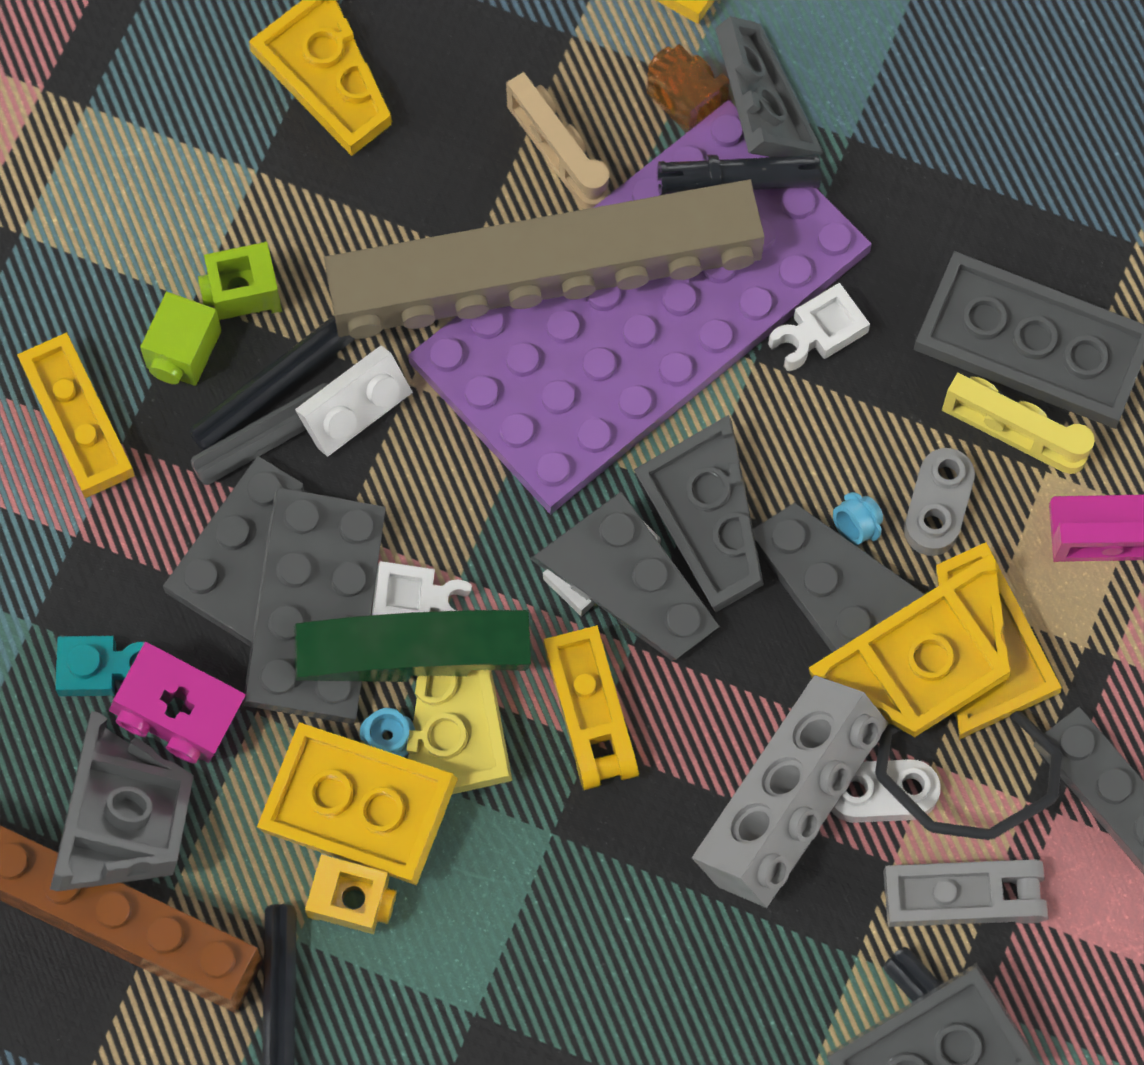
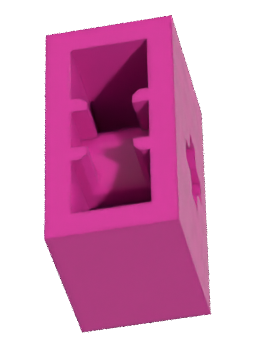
[109,641,246,764]

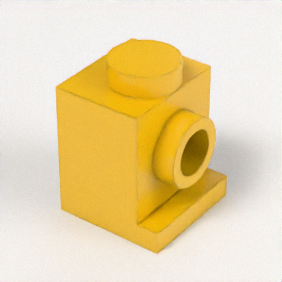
[305,854,397,934]

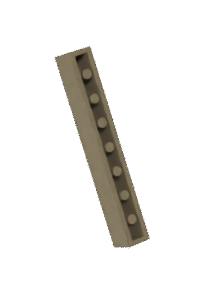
[324,179,765,339]

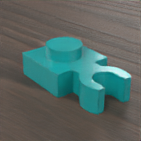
[55,636,145,696]

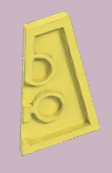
[406,670,513,795]

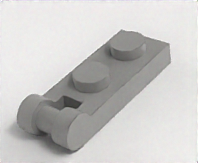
[883,860,1048,927]

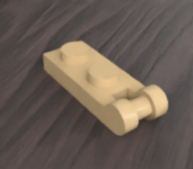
[506,72,609,209]

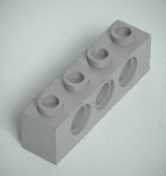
[692,675,889,908]

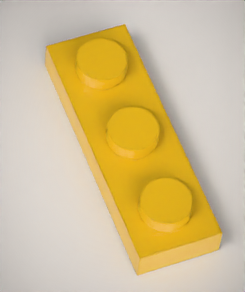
[17,332,135,498]

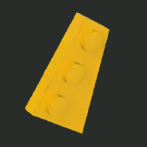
[249,0,392,156]
[936,542,1062,740]

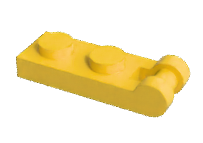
[543,626,639,790]

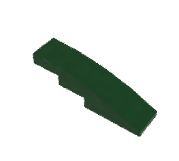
[294,610,531,682]

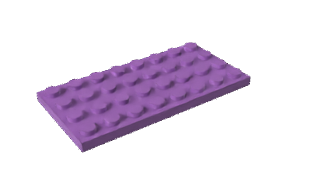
[408,100,872,515]

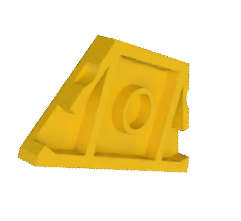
[809,553,1010,737]

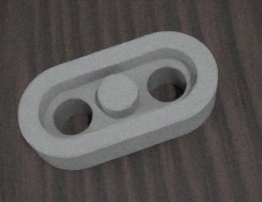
[904,448,975,556]

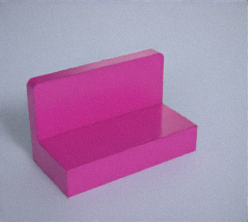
[1049,495,1144,562]

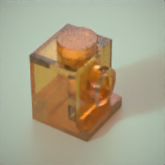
[647,44,730,133]

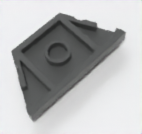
[50,711,194,891]

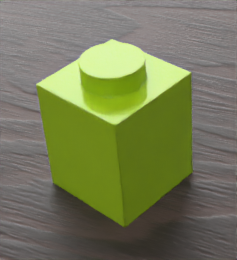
[140,291,222,386]

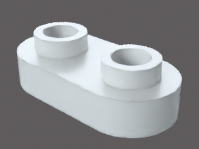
[831,759,941,823]

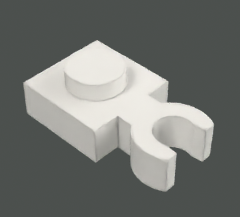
[768,283,870,371]
[371,561,472,615]

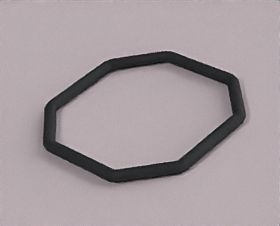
[875,711,1062,840]

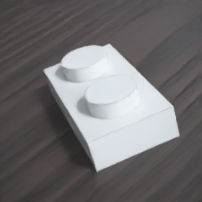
[295,345,413,457]

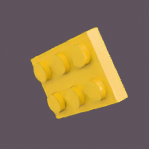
[257,722,458,885]

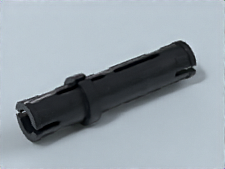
[657,153,821,195]

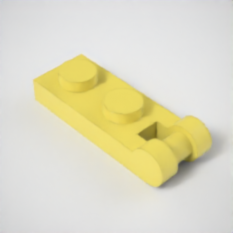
[942,373,1095,474]

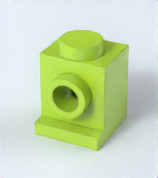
[198,242,282,320]

